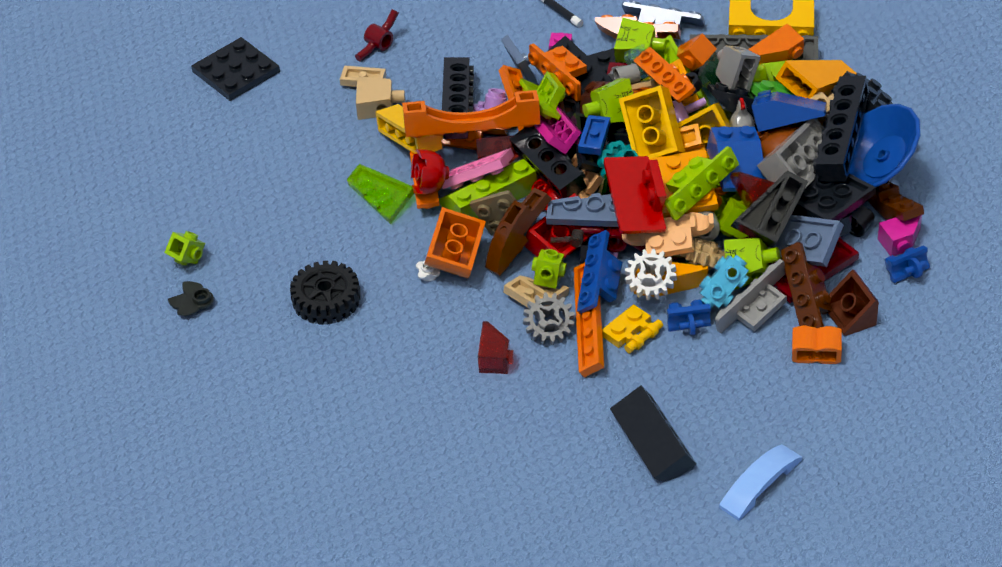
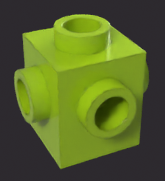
[164,231,205,266]
[531,249,567,289]

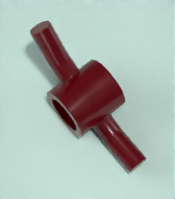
[355,9,399,62]
[581,226,646,252]

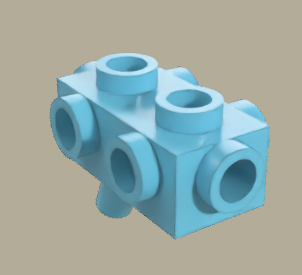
[699,255,749,308]

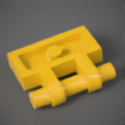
[602,304,664,353]

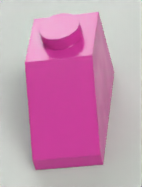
[878,215,922,256]

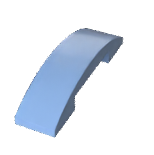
[719,444,802,521]

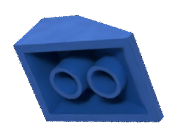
[752,90,827,132]
[706,126,768,192]

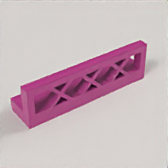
[534,106,582,154]

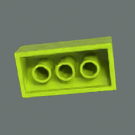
[439,159,537,219]

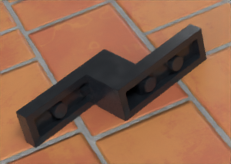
[558,97,602,174]

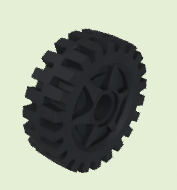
[290,260,360,325]

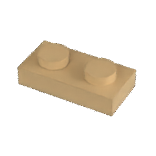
[340,66,386,87]

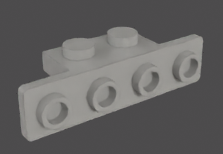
[715,259,787,333]

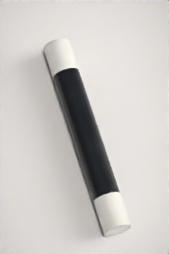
[540,0,584,28]

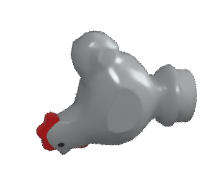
[730,98,755,127]

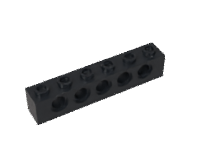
[442,57,474,139]
[813,76,869,182]

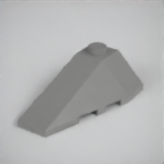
[757,118,824,188]

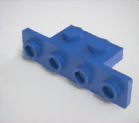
[577,230,622,314]

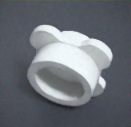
[416,261,441,281]

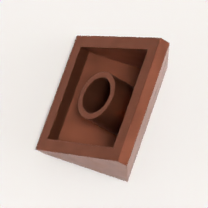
[828,269,879,336]

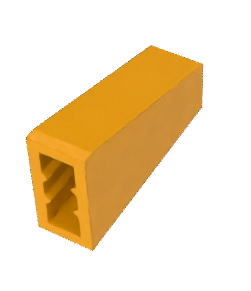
[775,60,856,99]

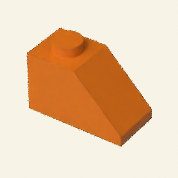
[677,33,717,71]

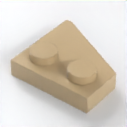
[503,275,569,308]

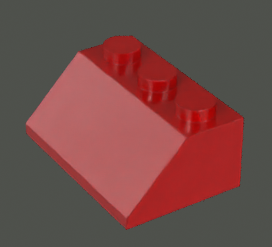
[524,193,603,258]

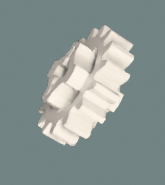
[625,249,677,300]

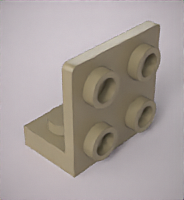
[470,190,522,236]

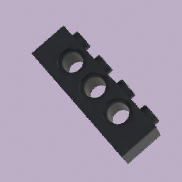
[509,126,587,199]

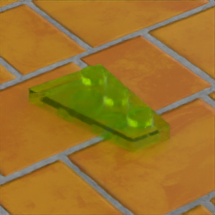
[347,164,414,224]

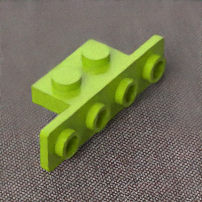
[519,71,566,120]
[664,146,739,220]

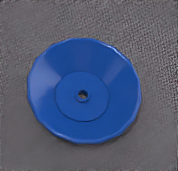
[849,103,921,187]

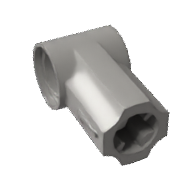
[608,63,641,84]

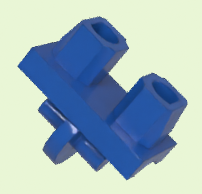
[885,245,930,283]
[667,299,711,335]

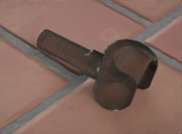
[551,229,584,248]

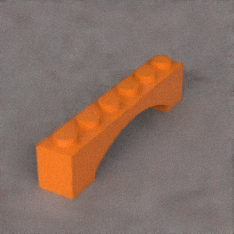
[402,90,540,138]

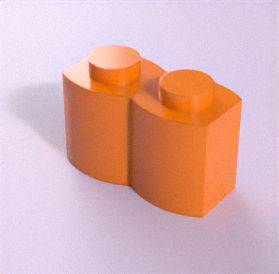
[792,325,842,364]

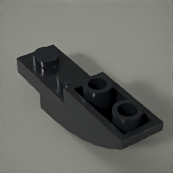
[707,82,757,126]

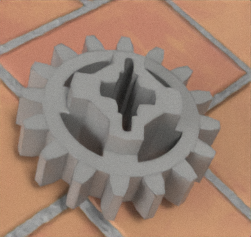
[523,292,575,345]

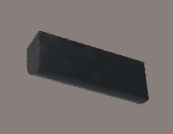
[610,385,697,481]

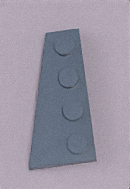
[546,193,618,227]

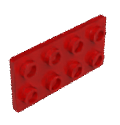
[603,156,667,234]

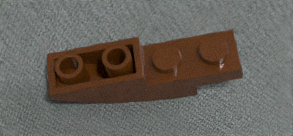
[868,181,924,221]
[485,188,552,276]

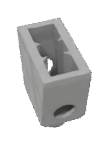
[716,45,761,91]

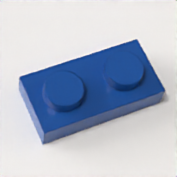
[578,115,611,155]

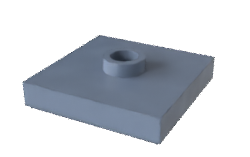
[501,35,539,85]

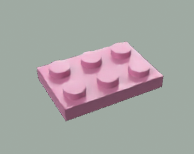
[442,148,514,190]

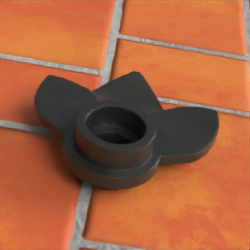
[168,281,214,316]

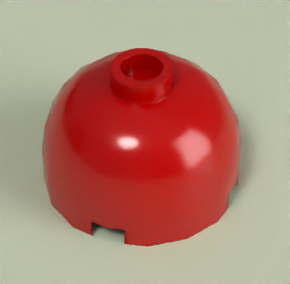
[411,149,449,195]

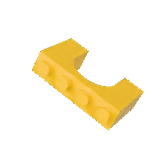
[729,0,814,36]

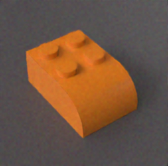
[424,207,486,279]

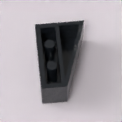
[731,170,809,248]

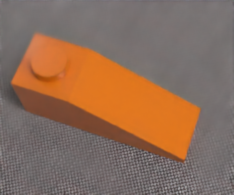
[748,23,804,64]

